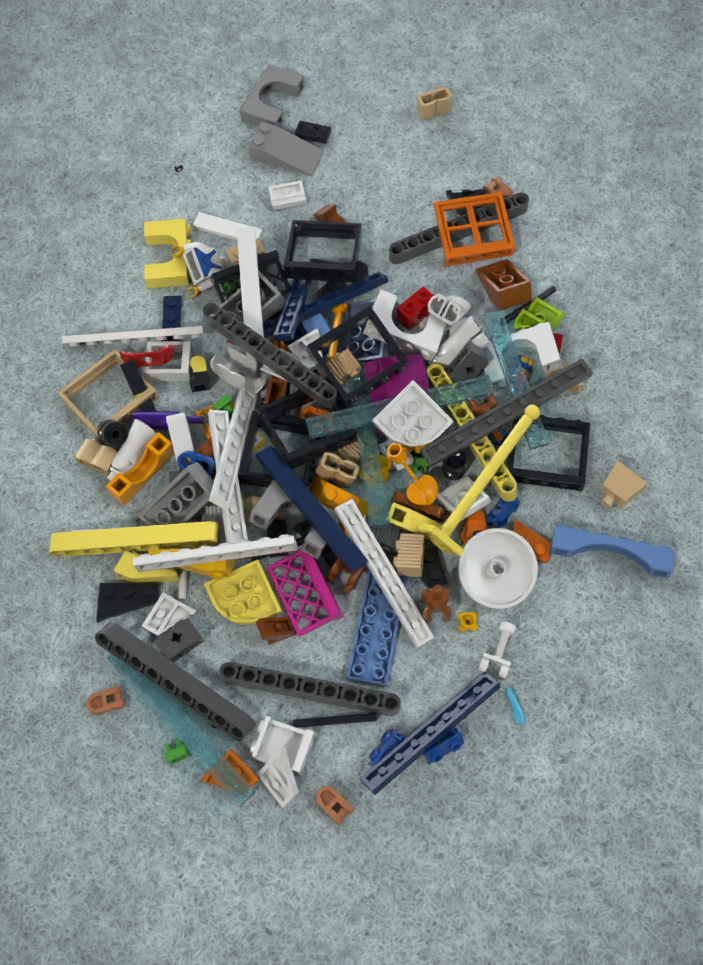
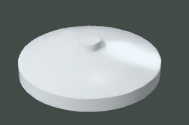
[457,528,538,609]

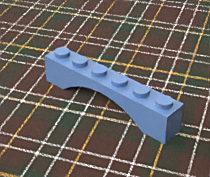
[550,525,675,578]

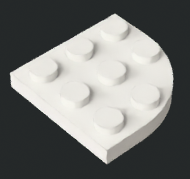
[372,380,454,447]

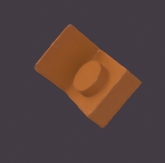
[313,204,347,223]
[256,616,296,645]

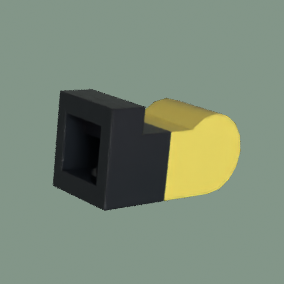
[189,356,210,393]

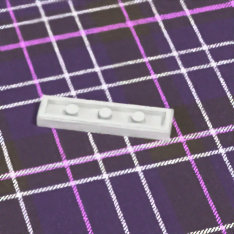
[193,212,263,240]

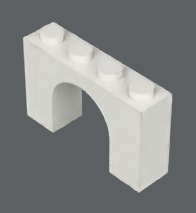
[363,289,446,361]
[484,322,563,390]

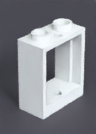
[142,341,193,381]

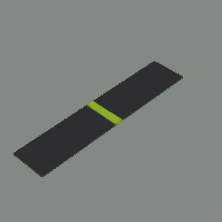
[120,360,157,411]

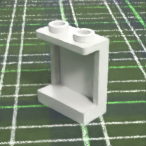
[250,716,315,776]

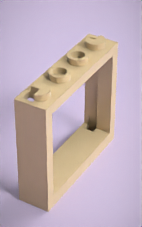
[58,349,159,443]

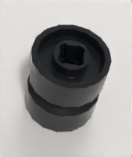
[97,419,128,446]
[442,450,468,480]

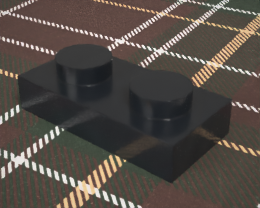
[295,120,331,144]
[267,519,289,558]

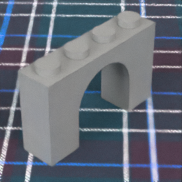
[239,64,304,127]
[249,480,341,560]

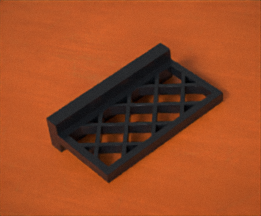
[209,250,290,304]

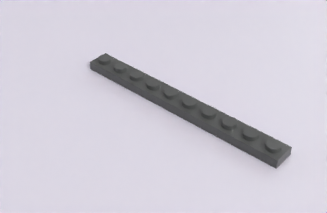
[420,358,593,468]

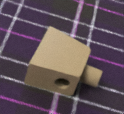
[600,461,648,509]

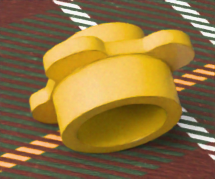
[457,612,478,632]

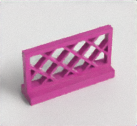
[267,547,343,637]

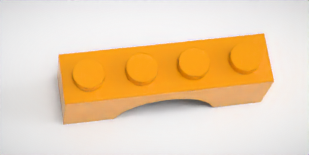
[105,432,175,506]

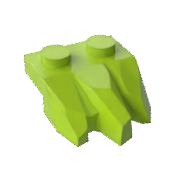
[514,297,566,332]

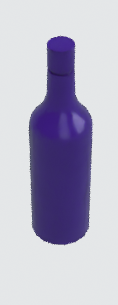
[133,411,204,430]

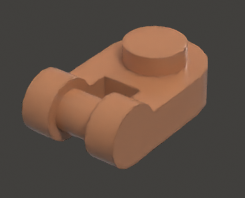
[483,176,514,199]
[86,686,126,715]
[316,786,354,826]

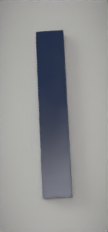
[273,279,312,342]

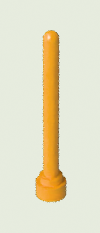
[328,302,347,361]

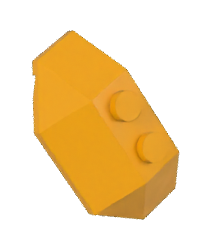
[308,476,382,535]

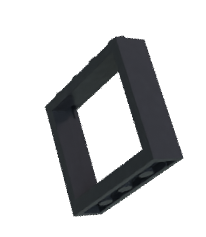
[283,220,362,282]
[306,306,409,406]
[257,384,357,469]
[238,410,322,488]
[507,414,590,491]

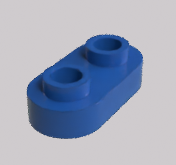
[177,451,216,475]

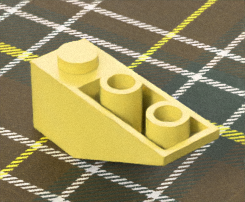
[386,502,442,542]
[114,551,179,583]

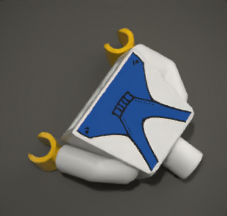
[172,242,226,298]

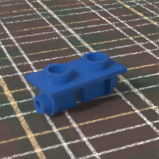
[486,497,520,528]
[423,727,465,765]
[368,729,405,766]

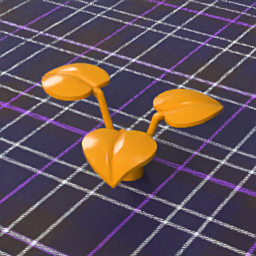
[358,441,438,505]

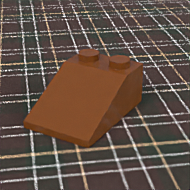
[476,259,532,310]

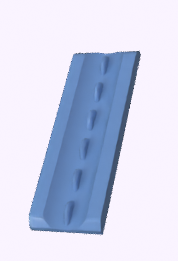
[346,568,408,687]

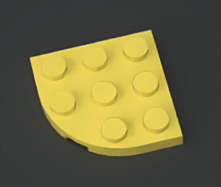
[204,560,282,625]

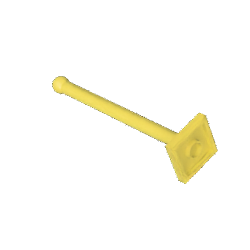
[416,404,540,556]

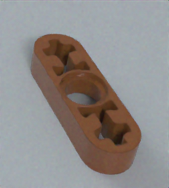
[390,492,446,523]

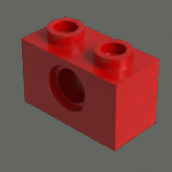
[397,286,434,331]

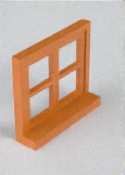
[433,192,516,267]

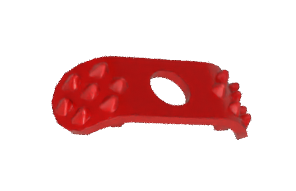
[119,344,174,368]

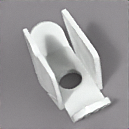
[210,347,267,394]

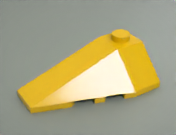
[148,548,235,580]

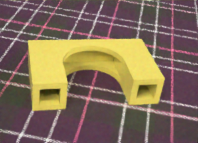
[144,219,192,288]

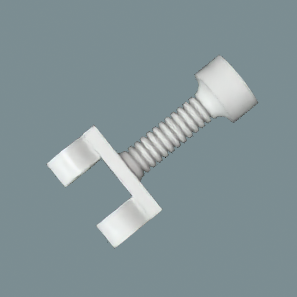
[478,622,517,679]

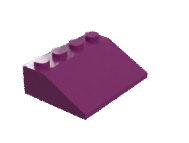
[363,354,432,438]

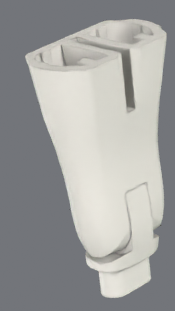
[428,294,471,325]
[428,315,493,370]
[107,419,157,481]

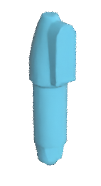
[506,687,525,725]

